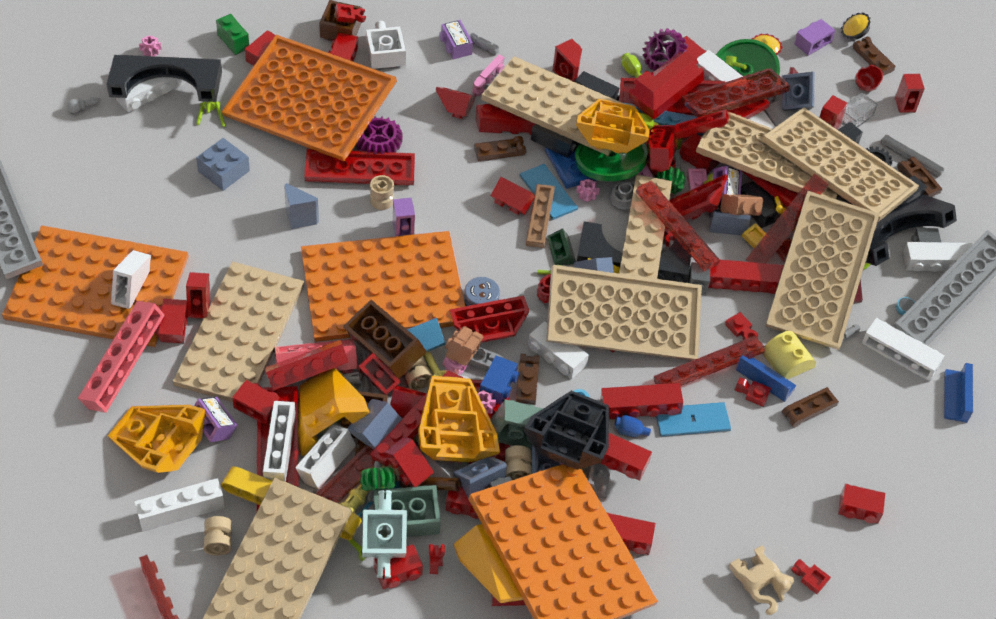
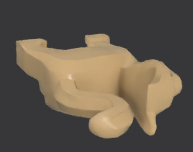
[729,545,794,615]

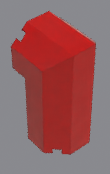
[629,51,704,120]

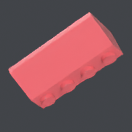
[275,339,357,377]

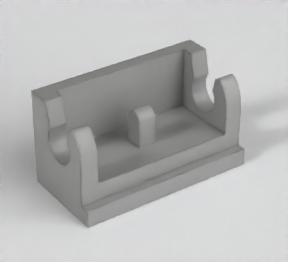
[588,463,611,499]

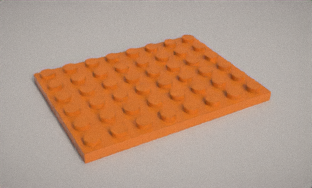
[222,35,397,161]
[2,225,189,347]
[301,231,465,342]
[468,464,658,619]

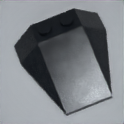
[524,390,609,470]

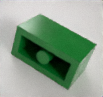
[216,13,249,55]

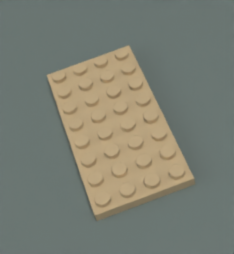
[481,56,639,156]
[762,107,919,222]
[696,108,837,199]
[765,191,880,350]
[173,261,304,402]
[546,265,702,361]
[203,478,352,619]

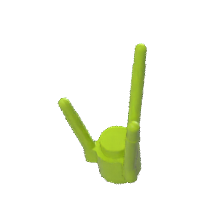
[196,101,226,127]

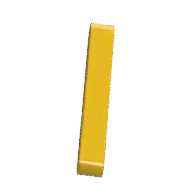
[221,466,362,540]

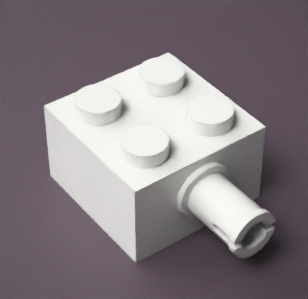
[366,21,406,69]

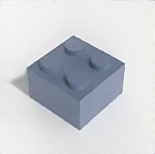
[196,138,250,191]

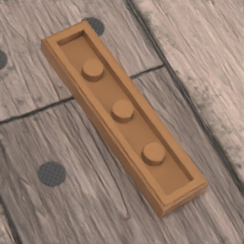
[526,184,555,248]

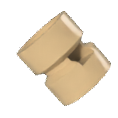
[370,175,394,210]
[404,356,432,390]
[505,446,532,480]
[203,516,232,556]

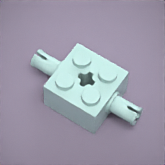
[362,490,407,578]

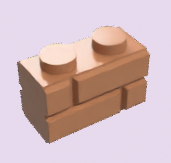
[720,194,763,215]
[445,326,483,366]

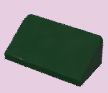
[547,228,576,265]

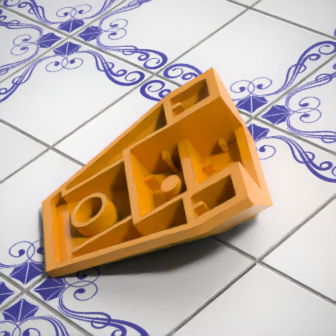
[576,99,649,153]
[298,368,370,456]
[418,376,500,462]
[108,405,205,473]
[453,524,523,603]

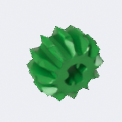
[655,166,686,195]
[360,467,396,491]

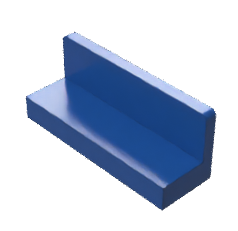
[736,354,796,402]
[944,363,973,423]

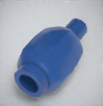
[614,415,651,437]

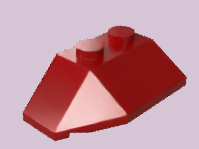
[667,174,728,221]
[449,295,529,343]

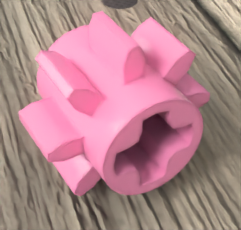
[139,36,162,56]
[576,179,600,202]
[443,357,467,375]
[478,390,496,414]

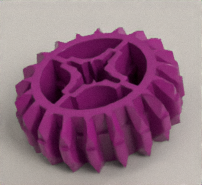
[642,28,688,71]
[356,116,403,154]

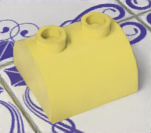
[762,331,816,379]

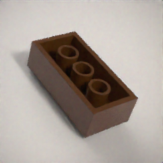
[343,300,427,379]

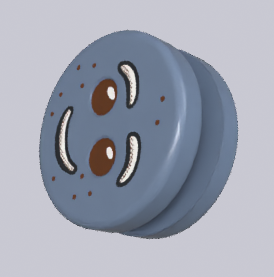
[464,277,500,306]

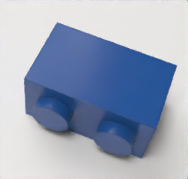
[480,355,519,404]

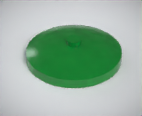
[716,39,780,97]
[575,143,648,181]

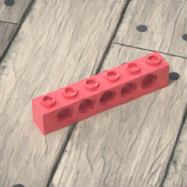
[78,301,165,413]

